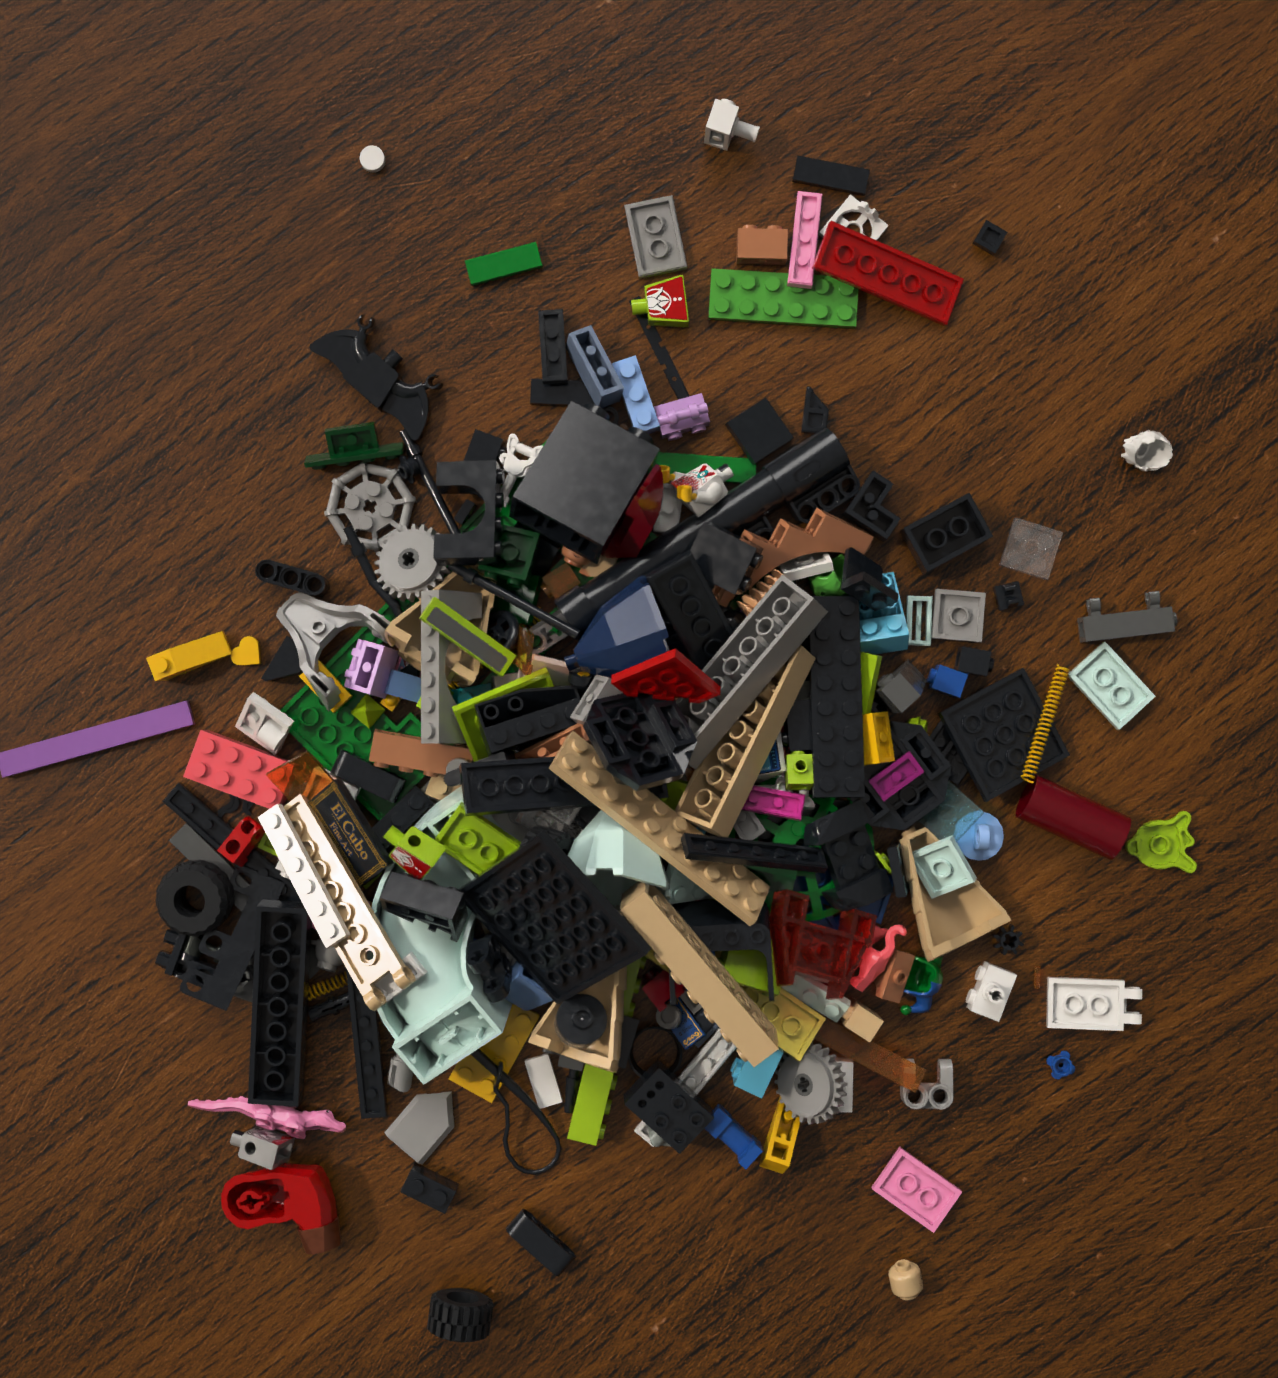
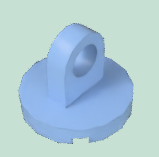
[953,811,1004,861]

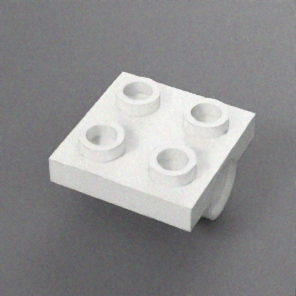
[235,692,294,755]

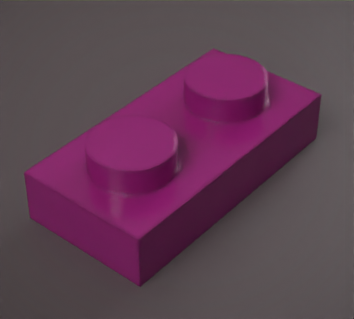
[868,751,924,802]

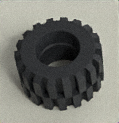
[427,1288,493,1342]

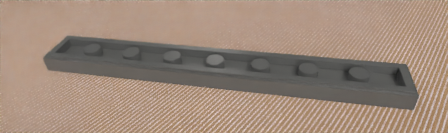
[169,823,320,979]

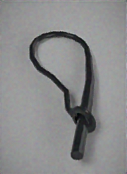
[470,1049,561,1175]

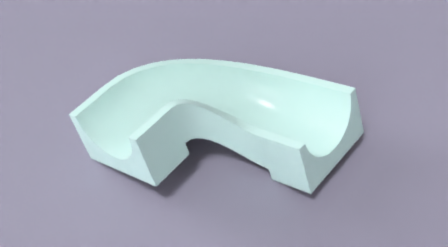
[367,786,512,1085]

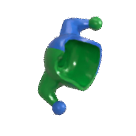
[900,942,943,1015]

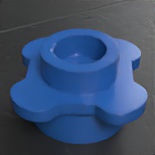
[1046,1050,1075,1079]

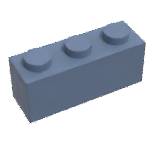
[565,325,624,408]

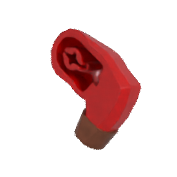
[221,1163,341,1255]

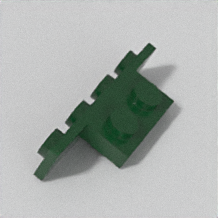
[304,422,404,470]

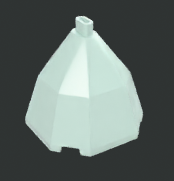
[568,810,671,907]

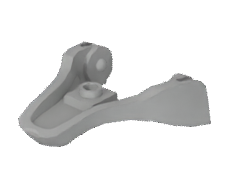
[276,592,390,712]

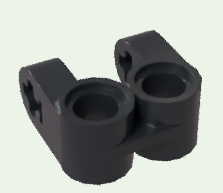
[467,934,512,1003]

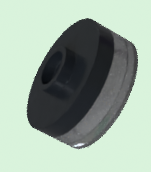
[554,994,607,1049]

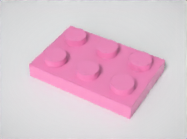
[871,1147,962,1233]

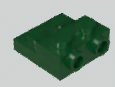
[478,524,541,588]

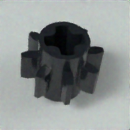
[992,924,1024,955]

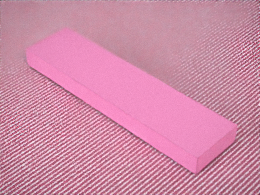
[787,191,822,289]

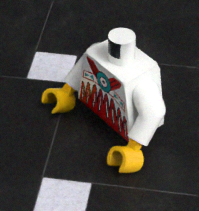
[659,463,734,517]

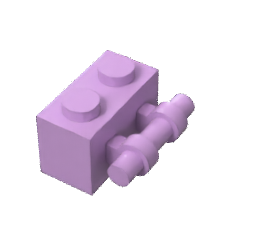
[654,393,710,441]
[344,639,399,699]

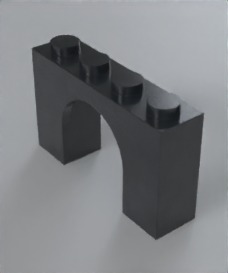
[433,460,505,566]

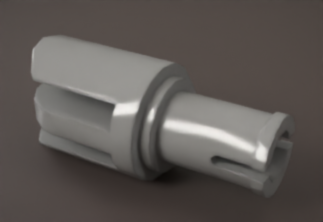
[387,1054,413,1092]

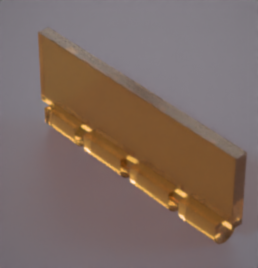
[512,623,534,675]

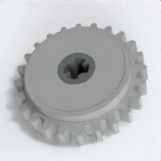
[374,524,451,602]
[774,1042,847,1125]

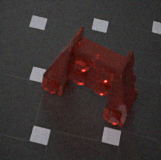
[769,889,877,1000]

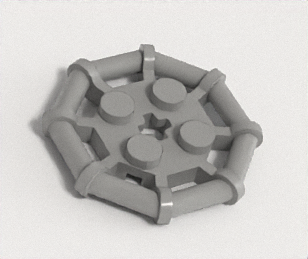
[324,461,416,553]

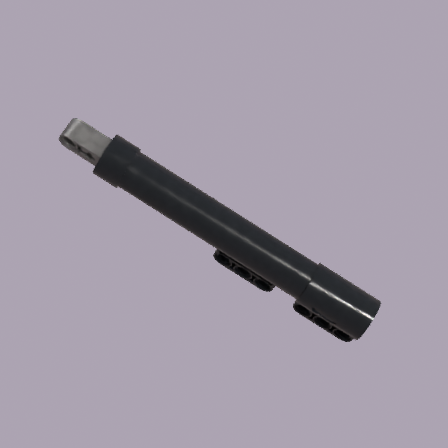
[522,427,860,654]

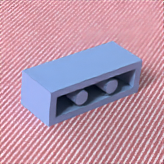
[612,355,660,434]

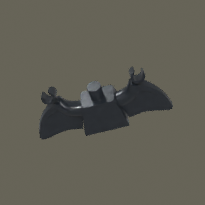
[309,315,444,441]

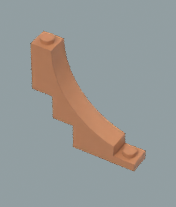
[712,508,874,607]

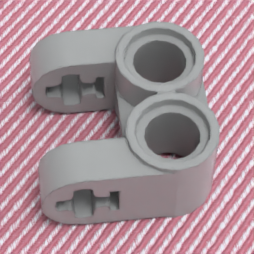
[900,1059,953,1110]

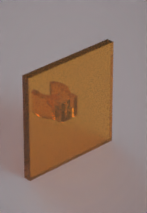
[266,750,334,801]

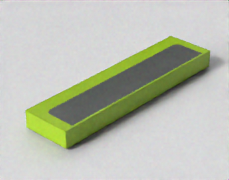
[419,597,516,677]

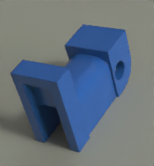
[704,1104,763,1169]

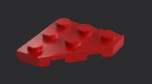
[611,648,721,703]

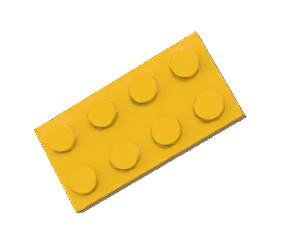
[449,1004,540,1103]

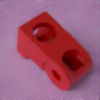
[217,816,265,867]

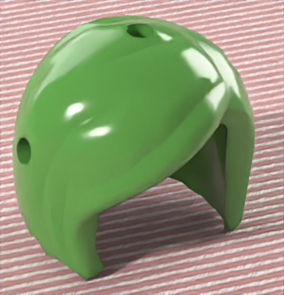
[808,553,849,596]

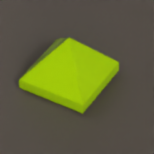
[350,694,385,729]

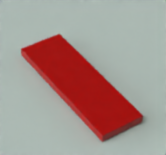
[812,221,964,326]

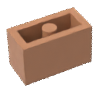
[736,225,788,265]

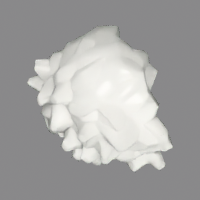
[1121,430,1173,472]

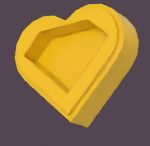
[230,636,261,666]

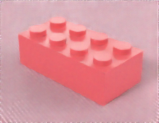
[183,730,300,809]

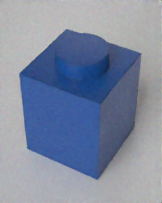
[926,665,968,698]

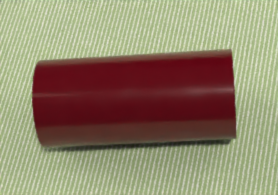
[1015,774,1131,860]

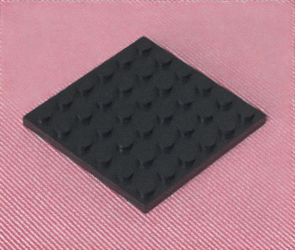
[459,830,651,1005]

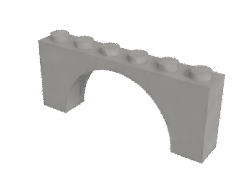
[421,590,482,744]

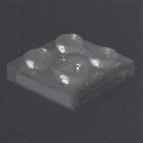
[999,518,1063,580]

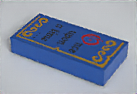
[665,997,706,1050]

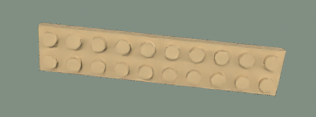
[549,731,770,926]

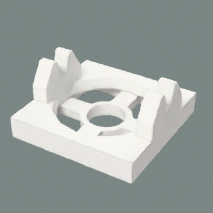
[819,194,889,240]

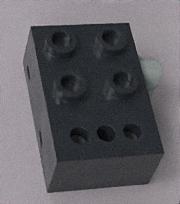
[624,1059,714,1154]

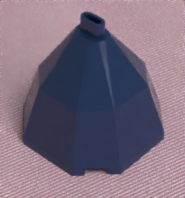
[564,575,670,678]

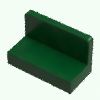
[746,865,798,896]

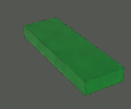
[465,242,543,286]

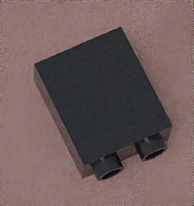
[509,401,660,565]

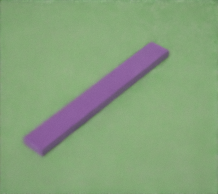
[0,701,195,778]

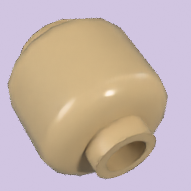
[888,1259,923,1300]

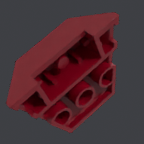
[603,464,663,558]

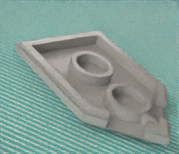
[385,1091,455,1165]

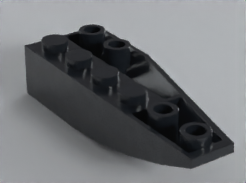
[474,685,589,757]

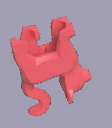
[830,919,907,992]

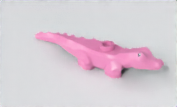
[188,1096,346,1139]

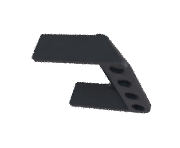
[669,900,774,1006]

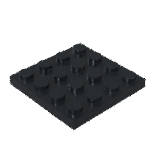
[938,667,1070,802]

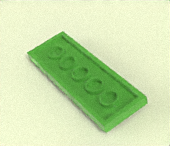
[708,269,858,329]

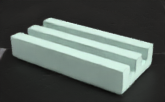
[906,596,933,646]

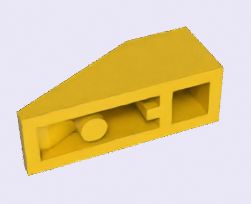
[146,631,232,681]
[759,1096,800,1174]

